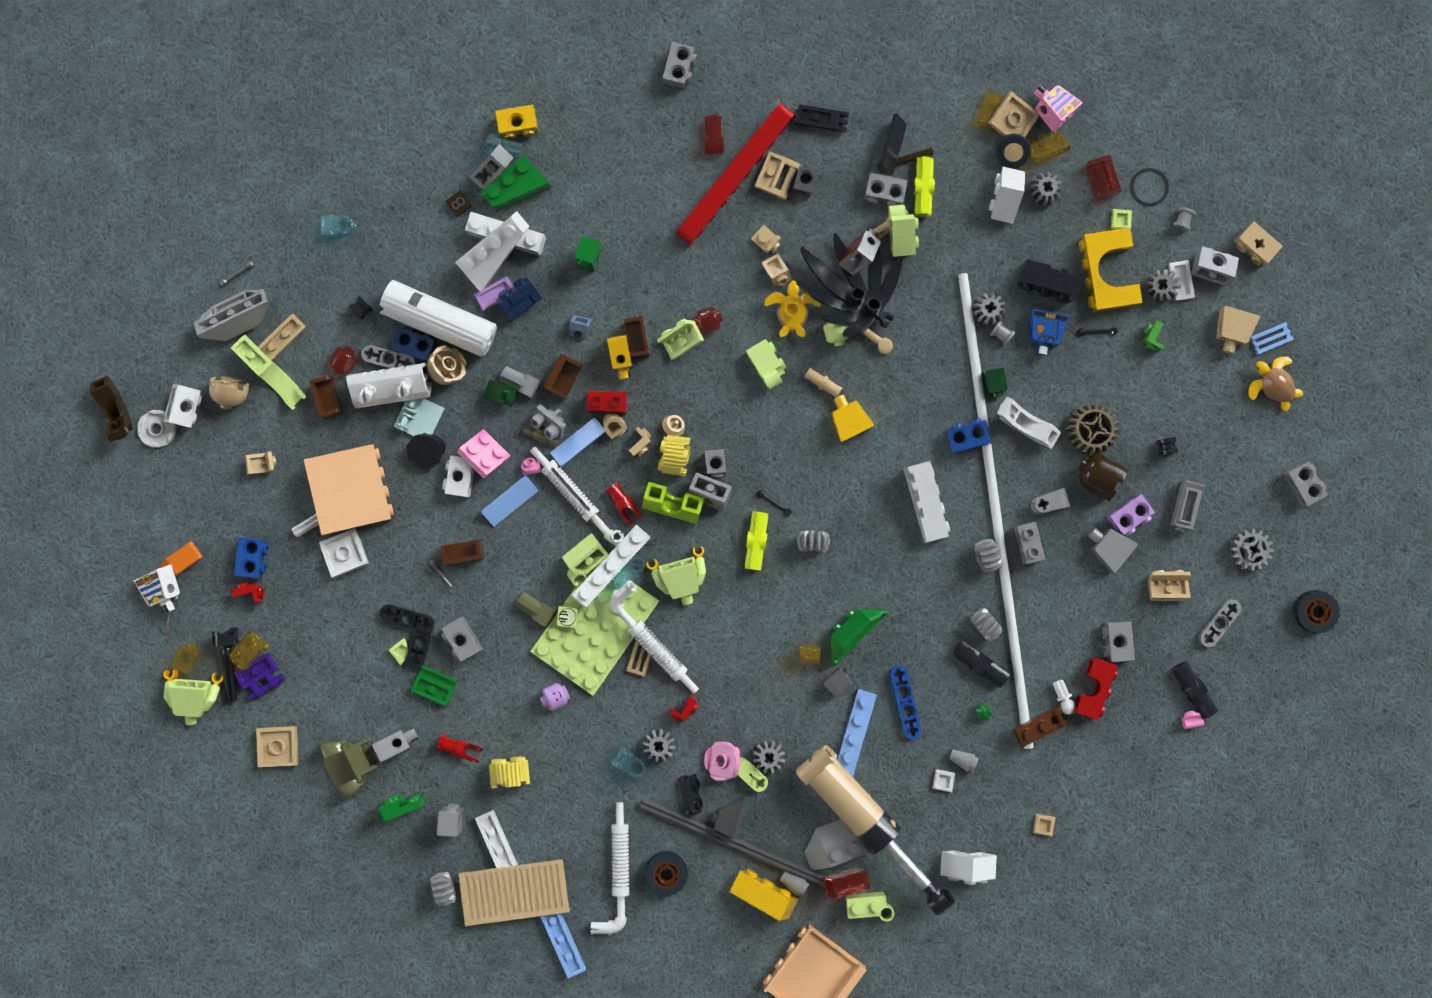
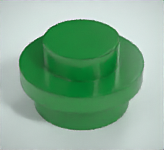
[976,702,992,721]

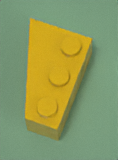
[730,869,799,921]

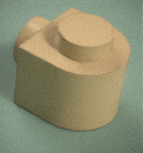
[603,412,627,439]

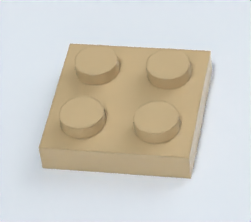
[988,91,1039,137]
[256,726,298,767]

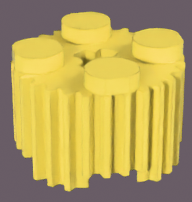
[658,435,691,476]
[489,756,530,788]

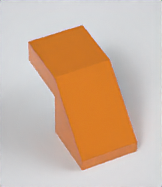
[158,541,203,578]

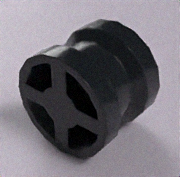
[348,296,373,320]
[1156,437,1179,455]

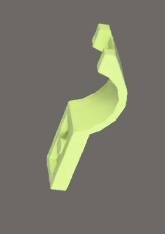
[231,335,307,410]

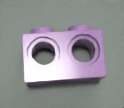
[1106,494,1155,536]

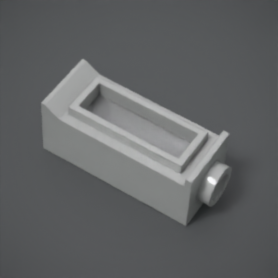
[1170,480,1205,533]

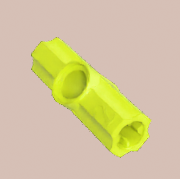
[914,157,935,217]
[745,511,768,570]

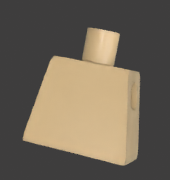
[1216,306,1260,354]

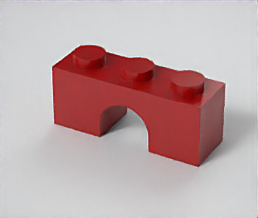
[1074,657,1118,720]

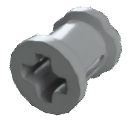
[1173,207,1196,232]
[989,321,1015,346]

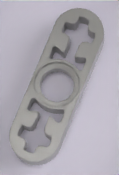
[361,345,417,368]
[1198,600,1241,647]

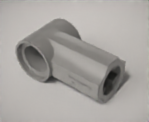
[499,366,540,398]

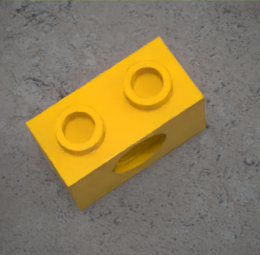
[495,105,539,140]

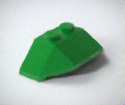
[830,609,889,666]

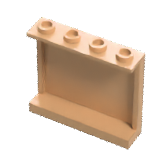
[304,444,394,536]
[763,924,867,998]

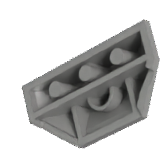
[194,289,269,341]
[805,819,869,871]

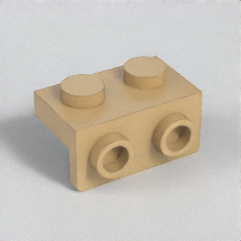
[1148,570,1191,601]

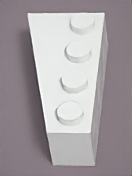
[455,211,529,292]
[904,461,950,543]

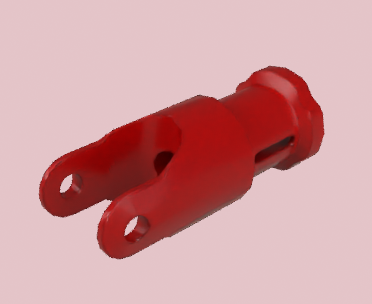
[605,481,642,525]
[437,735,483,763]

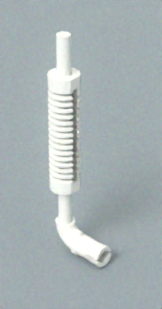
[530,446,624,546]
[610,580,699,694]
[591,802,629,936]

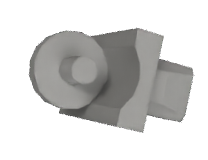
[531,404,566,440]

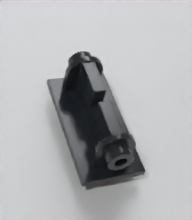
[679,774,703,815]

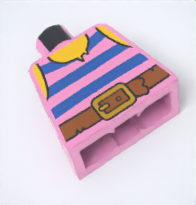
[1034,85,1082,132]

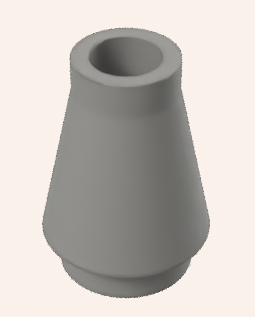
[949,749,979,772]
[780,871,809,897]

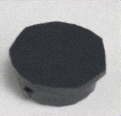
[406,433,446,469]

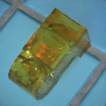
[230,631,270,670]

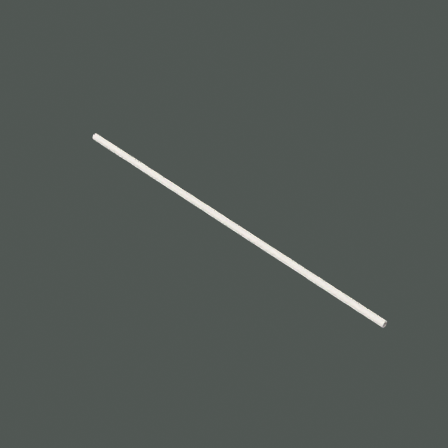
[958,273,1034,749]

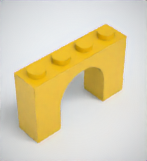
[1079,228,1143,312]

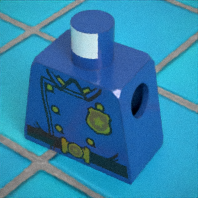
[1029,309,1069,356]

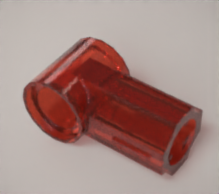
[704,115,724,154]

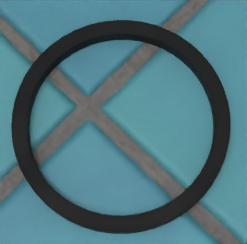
[1131,168,1169,206]

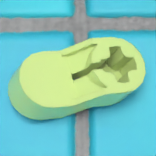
[738,757,768,792]

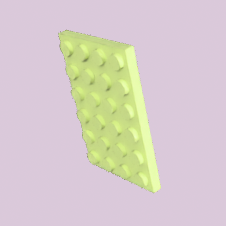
[530,563,659,696]

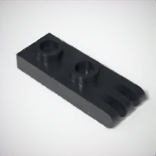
[795,104,849,133]

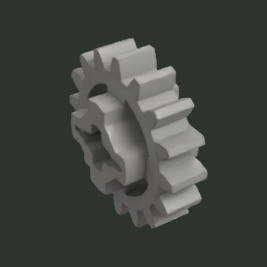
[1230,529,1274,571]

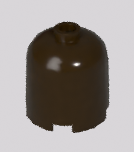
[1078,454,1128,501]

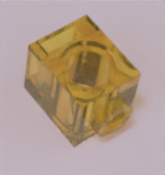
[799,642,821,665]
[170,643,202,674]

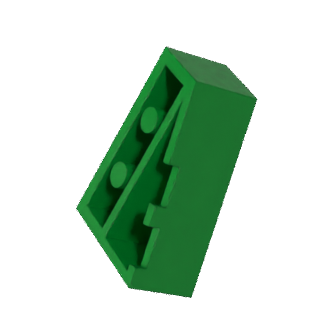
[481,155,551,211]

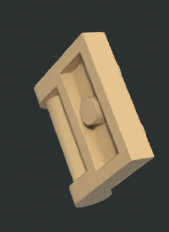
[755,151,801,200]

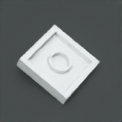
[319,528,369,579]

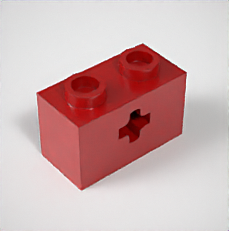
[587,391,627,413]

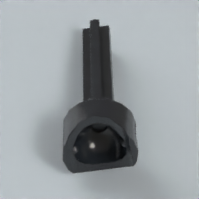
[211,627,239,702]

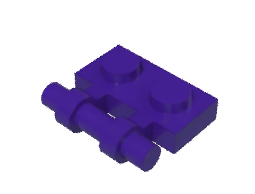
[234,652,285,701]

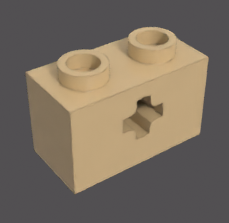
[1234,221,1283,266]

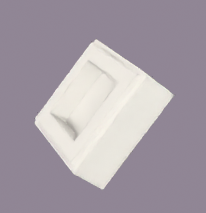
[932,769,955,792]

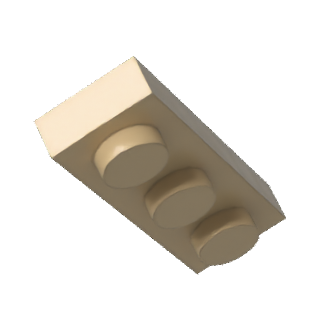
[258,313,307,362]

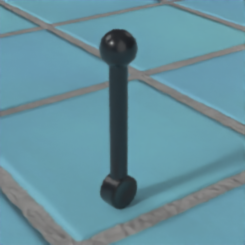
[1078,327,1118,336]
[757,490,792,516]

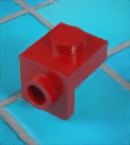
[232,582,265,603]
[669,696,698,722]

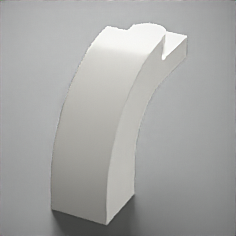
[997,397,1061,449]

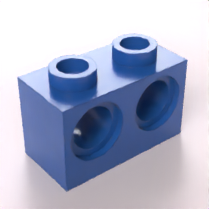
[947,418,992,454]
[234,537,269,578]

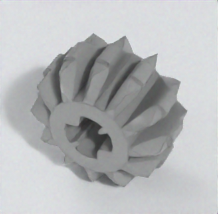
[1029,172,1063,205]
[1147,269,1181,302]
[973,293,1006,325]
[797,530,830,553]
[974,539,1002,572]
[971,608,1002,642]
[643,729,675,762]
[753,741,785,774]
[430,872,456,907]

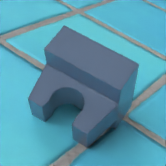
[569,315,592,339]

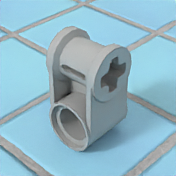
[1031,488,1070,514]

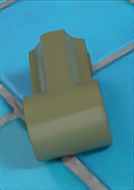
[515,592,556,627]

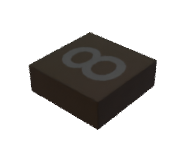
[445,190,472,217]

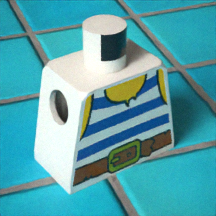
[133,564,180,613]

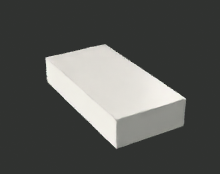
[1168,260,1195,301]

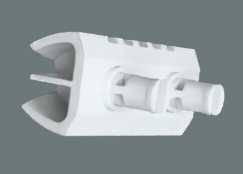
[346,363,432,408]

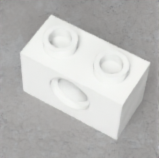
[163,384,202,428]
[442,455,474,498]

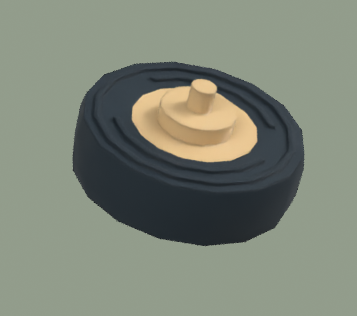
[996,133,1031,169]

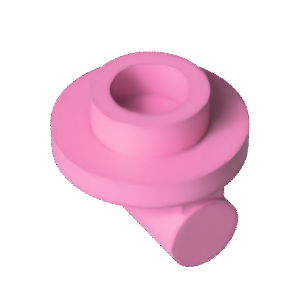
[521,458,542,476]
[1181,711,1204,729]

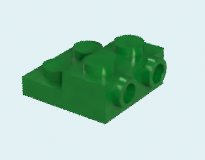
[377,794,428,822]

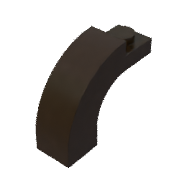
[90,375,133,442]

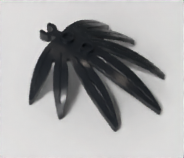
[796,233,903,337]

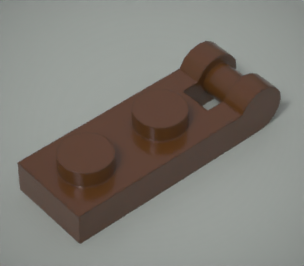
[1013,706,1068,747]

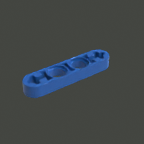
[890,665,921,739]

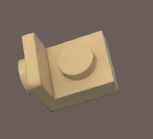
[751,225,781,255]
[762,254,791,288]

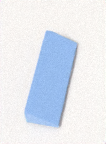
[550,417,606,467]
[481,476,539,527]

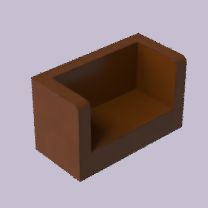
[624,316,650,359]
[543,354,582,400]
[309,375,343,419]
[441,539,485,565]

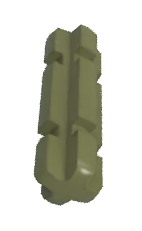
[523,424,560,447]

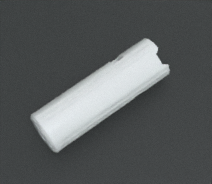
[380,280,497,357]

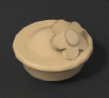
[662,415,685,436]

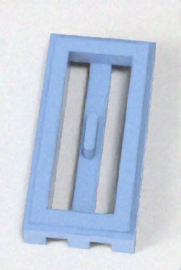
[1250,322,1294,355]

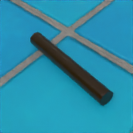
[877,148,933,172]

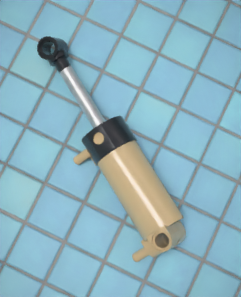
[796,745,955,915]

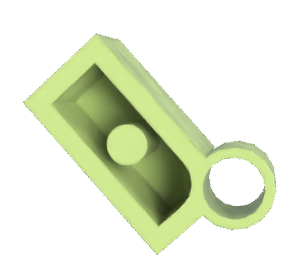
[888,205,919,257]
[746,339,786,390]
[562,533,610,587]
[845,891,894,921]

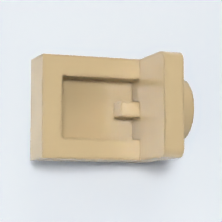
[629,427,652,457]
[245,451,276,475]

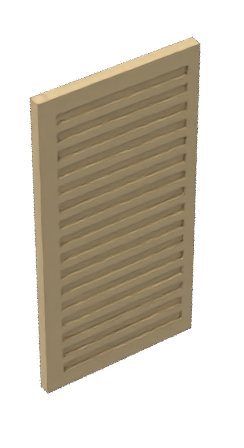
[459,859,570,926]

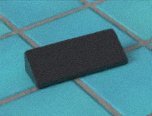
[879,113,907,175]

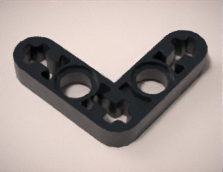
[379,605,435,669]

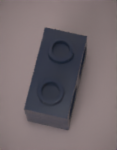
[391,326,437,363]

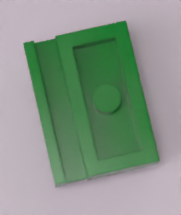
[411,665,458,706]

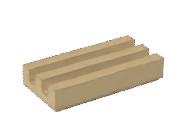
[626,640,651,677]

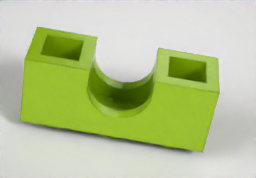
[642,482,704,524]

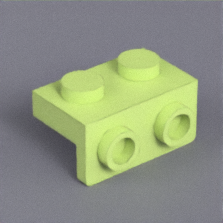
[657,319,704,360]

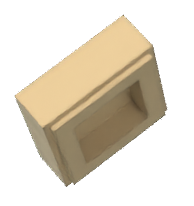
[1032,813,1056,837]

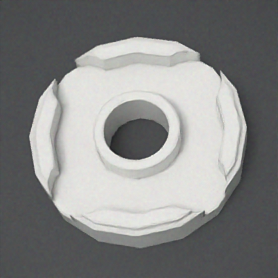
[137,410,176,448]

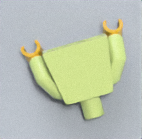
[646,546,706,605]
[163,669,224,725]

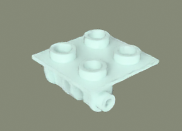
[394,398,445,436]

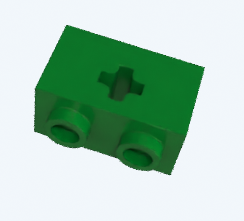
[574,236,603,272]

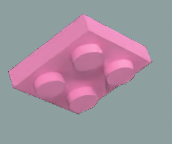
[457,429,511,479]

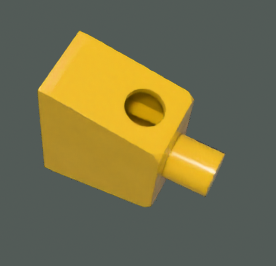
[607,335,632,379]
[831,394,874,443]

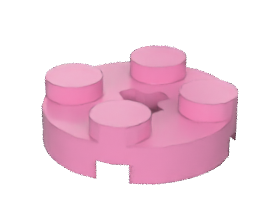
[704,741,740,781]

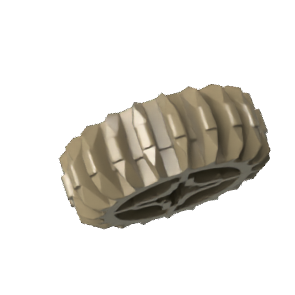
[1067,403,1120,455]

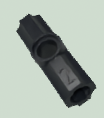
[952,641,1010,688]
[1171,661,1218,719]

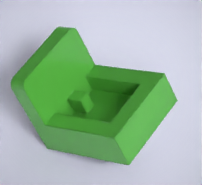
[1142,320,1165,352]

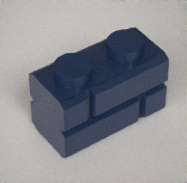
[496,277,542,321]

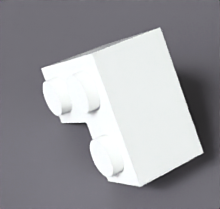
[989,167,1025,224]
[941,850,997,885]

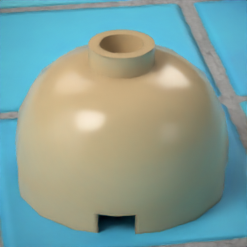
[427,346,467,385]
[209,377,249,409]

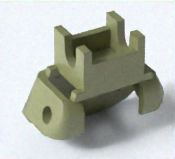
[321,737,383,800]

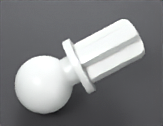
[1053,680,1076,715]

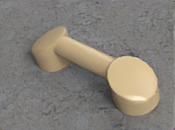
[848,323,893,354]

